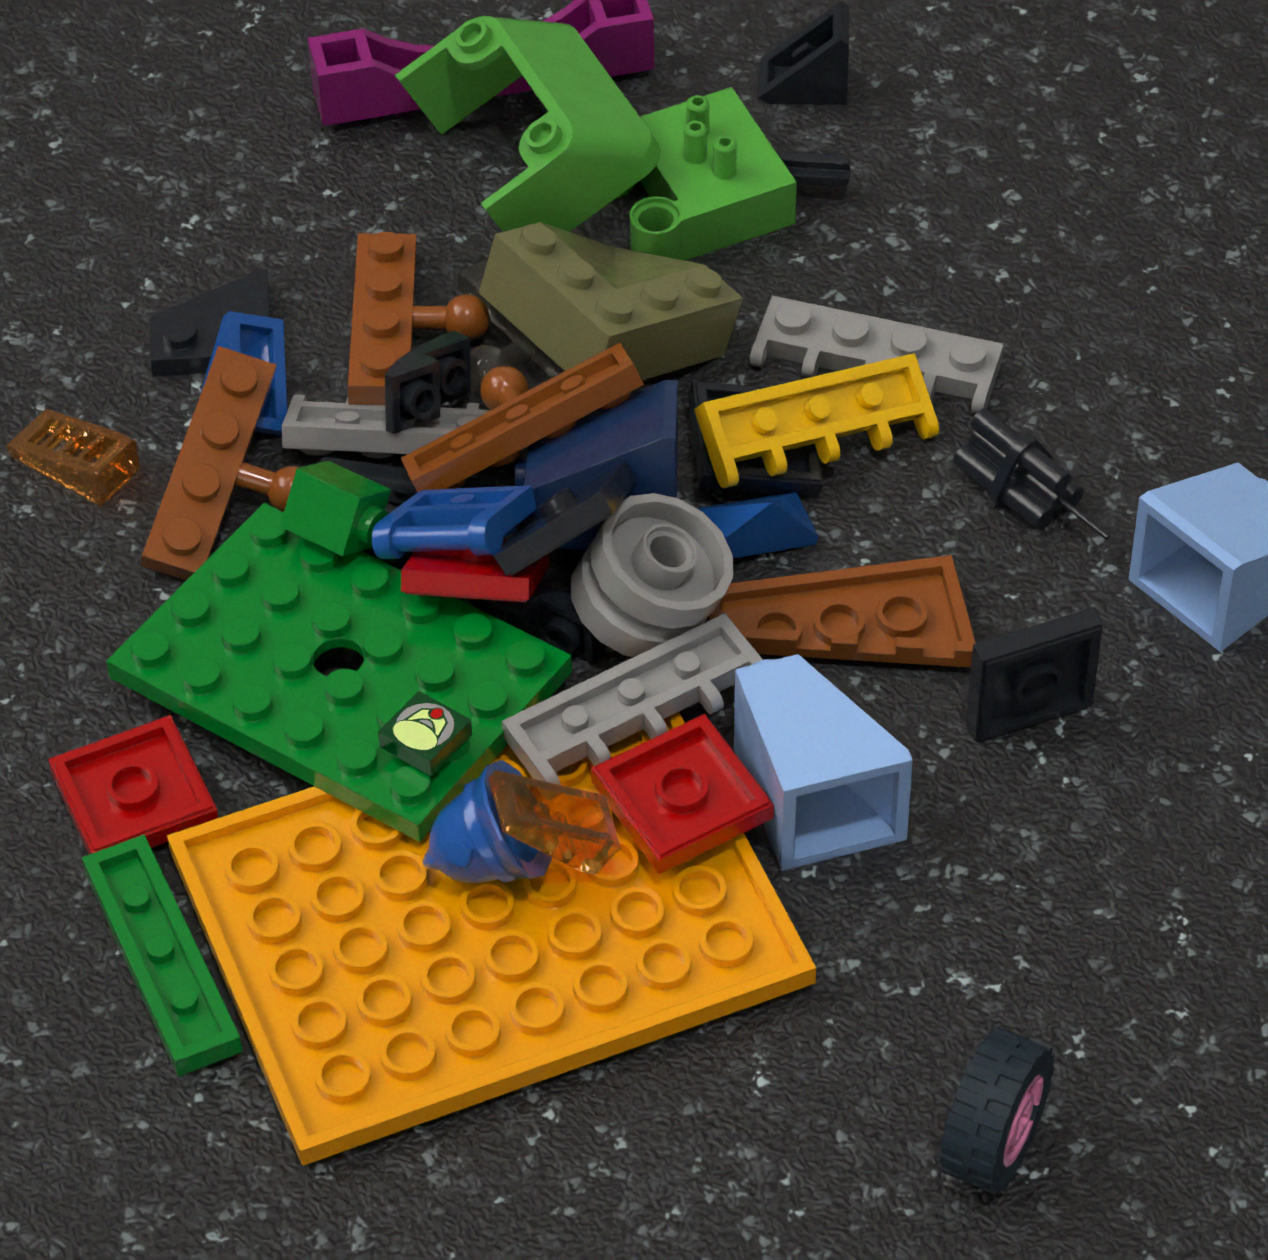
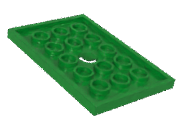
[106,503,572,842]

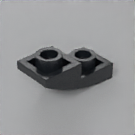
[385,331,471,434]
[472,585,607,665]

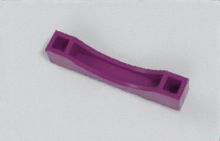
[308,0,654,126]

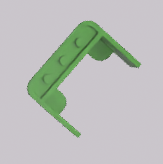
[395,16,661,232]

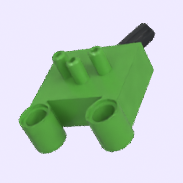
[615,87,851,261]

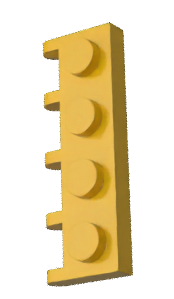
[694,353,939,488]

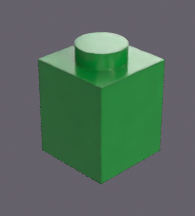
[280,461,391,556]

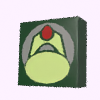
[378,691,472,776]

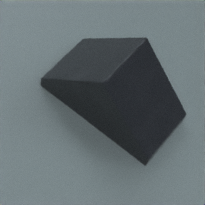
[759,1,849,105]

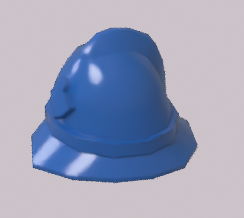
[422,760,552,883]

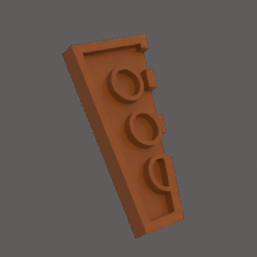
[706,555,976,668]

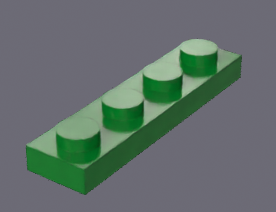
[81,835,242,1077]

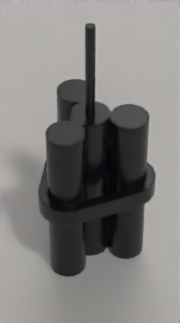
[953,408,1110,540]

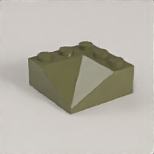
[479,222,743,380]

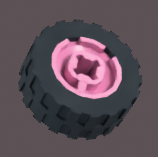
[939,1027,1055,1194]

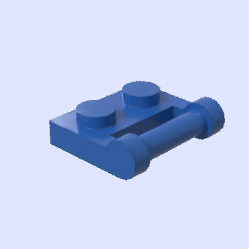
[372,485,537,559]

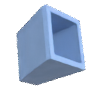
[1128,463,1268,652]
[734,654,913,871]

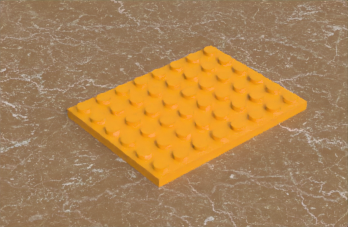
[167,712,816,1166]

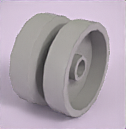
[571,493,733,657]

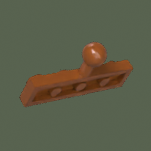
[348,232,490,405]
[401,343,644,492]
[140,346,300,580]

